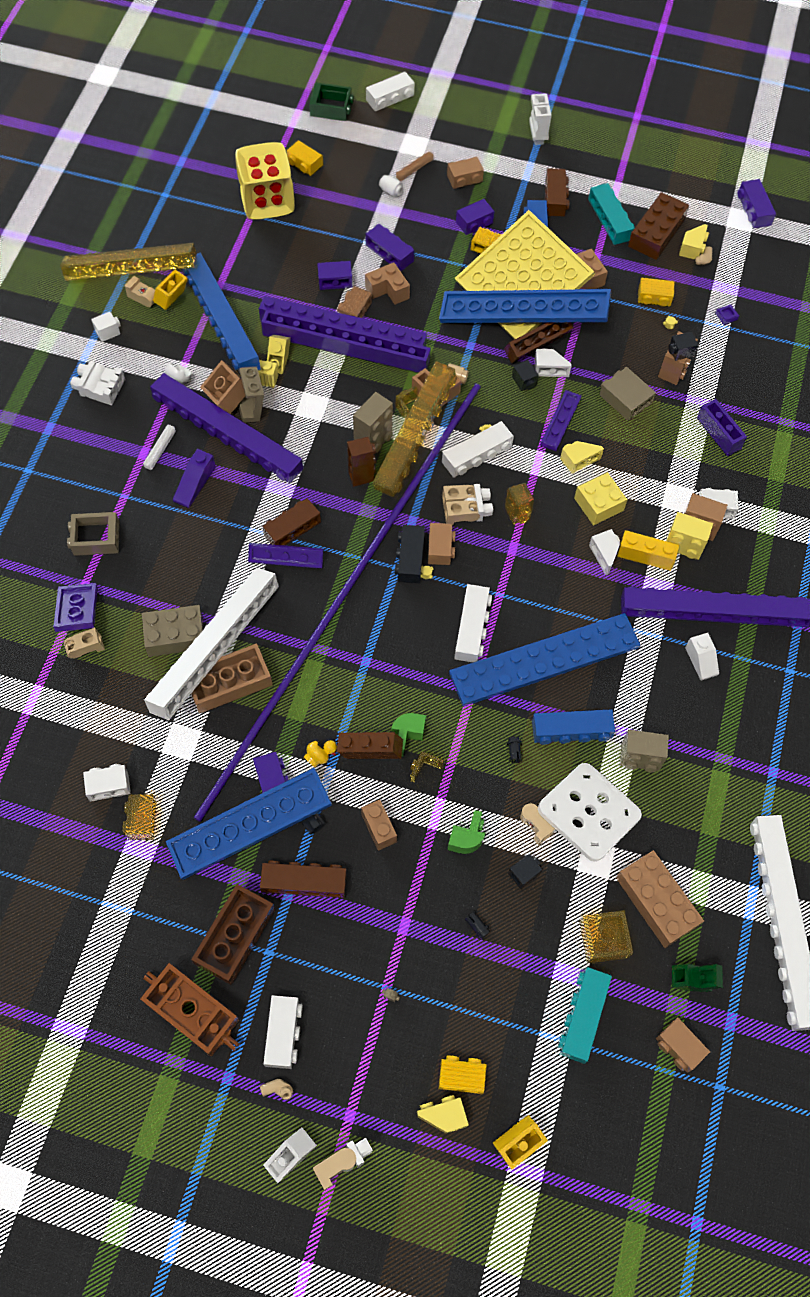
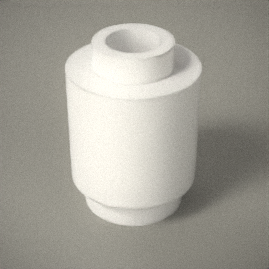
[379,175,403,197]

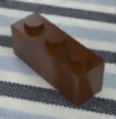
[545,168,569,216]
[347,437,376,487]
[262,498,321,546]
[337,732,403,759]

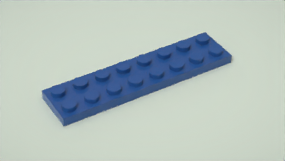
[166,768,332,880]

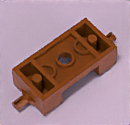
[140,963,240,1057]

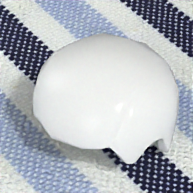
[165,362,193,385]

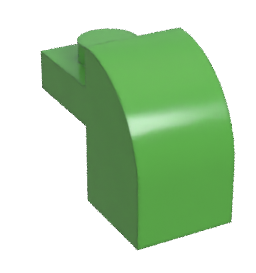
[391,713,426,756]
[448,810,485,854]

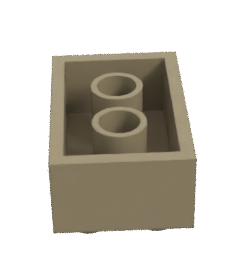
[353,392,393,453]
[142,605,204,657]

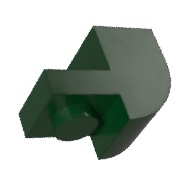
[672,964,723,992]

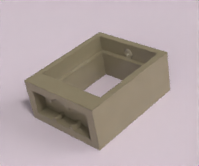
[67,512,119,556]

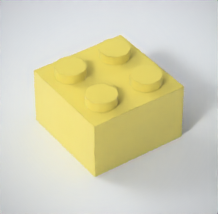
[574,472,628,526]
[666,512,713,560]

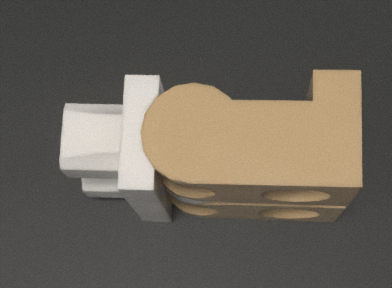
[442,484,493,525]
[313,1138,373,1191]

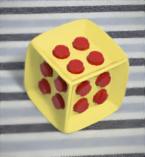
[235,142,295,219]

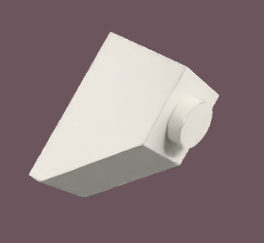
[534,349,571,377]
[589,529,620,575]
[685,633,719,680]
[263,1128,317,1183]

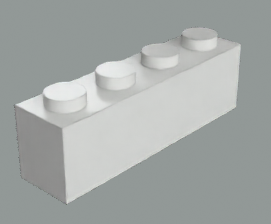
[442,421,514,478]
[455,584,492,662]

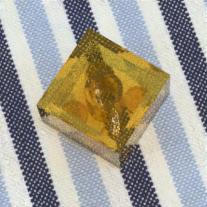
[579,911,633,964]

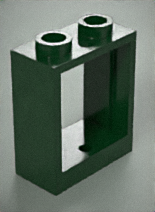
[309,82,354,121]

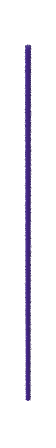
[194,383,481,822]

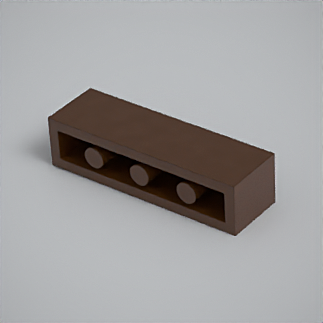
[504,322,574,363]
[260,861,347,898]

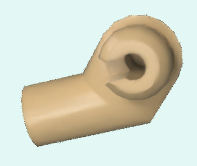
[695,247,712,265]

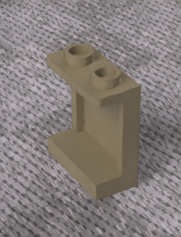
[238,367,264,423]

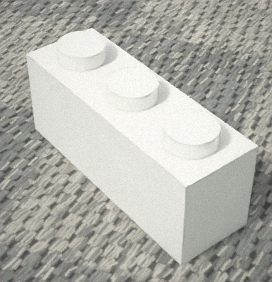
[366,72,414,111]
[264,996,302,1069]

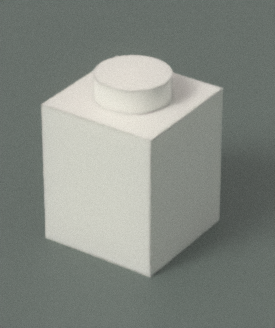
[91,311,121,342]

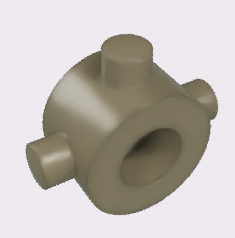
[381,988,400,1002]

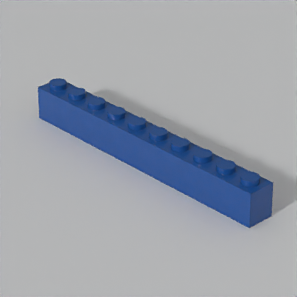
[181,252,261,373]

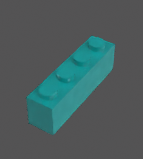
[588,183,635,245]
[558,967,612,1064]

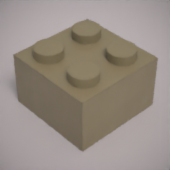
[619,729,669,772]

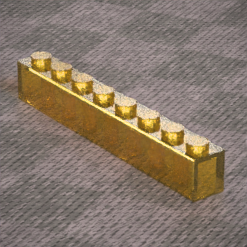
[60,243,198,281]
[373,361,457,497]

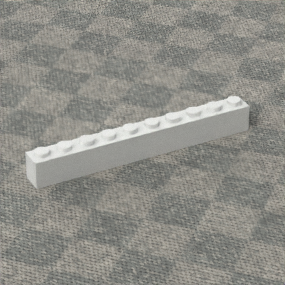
[144,567,279,720]
[750,815,810,1031]

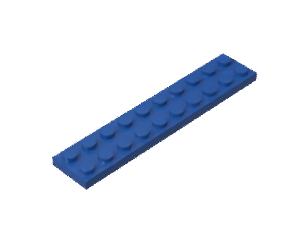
[439,289,612,323]
[449,613,640,707]

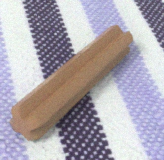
[396,151,434,181]

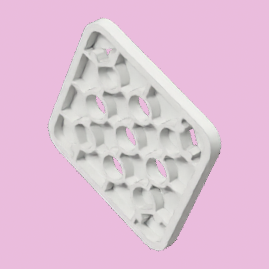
[538,763,642,862]

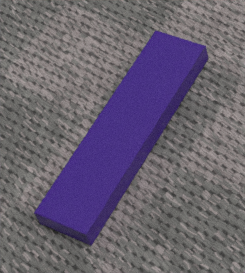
[540,390,582,451]
[248,543,323,568]

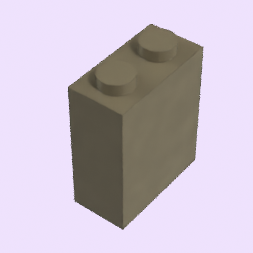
[599,367,656,421]

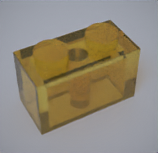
[505,483,534,525]
[123,794,157,840]

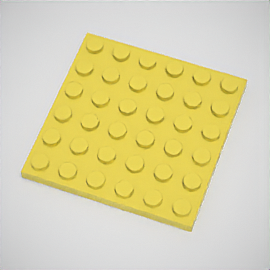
[455,210,595,340]

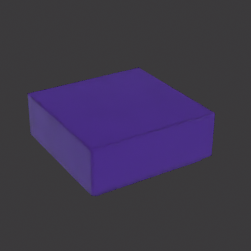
[715,304,739,325]

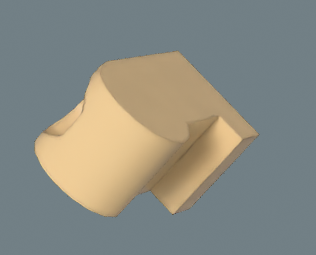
[124,276,155,307]
[64,628,105,658]
[520,803,556,846]

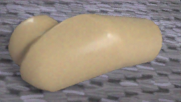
[260,1079,293,1100]

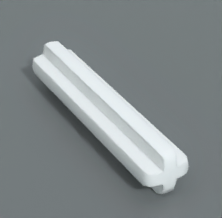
[143,425,176,470]

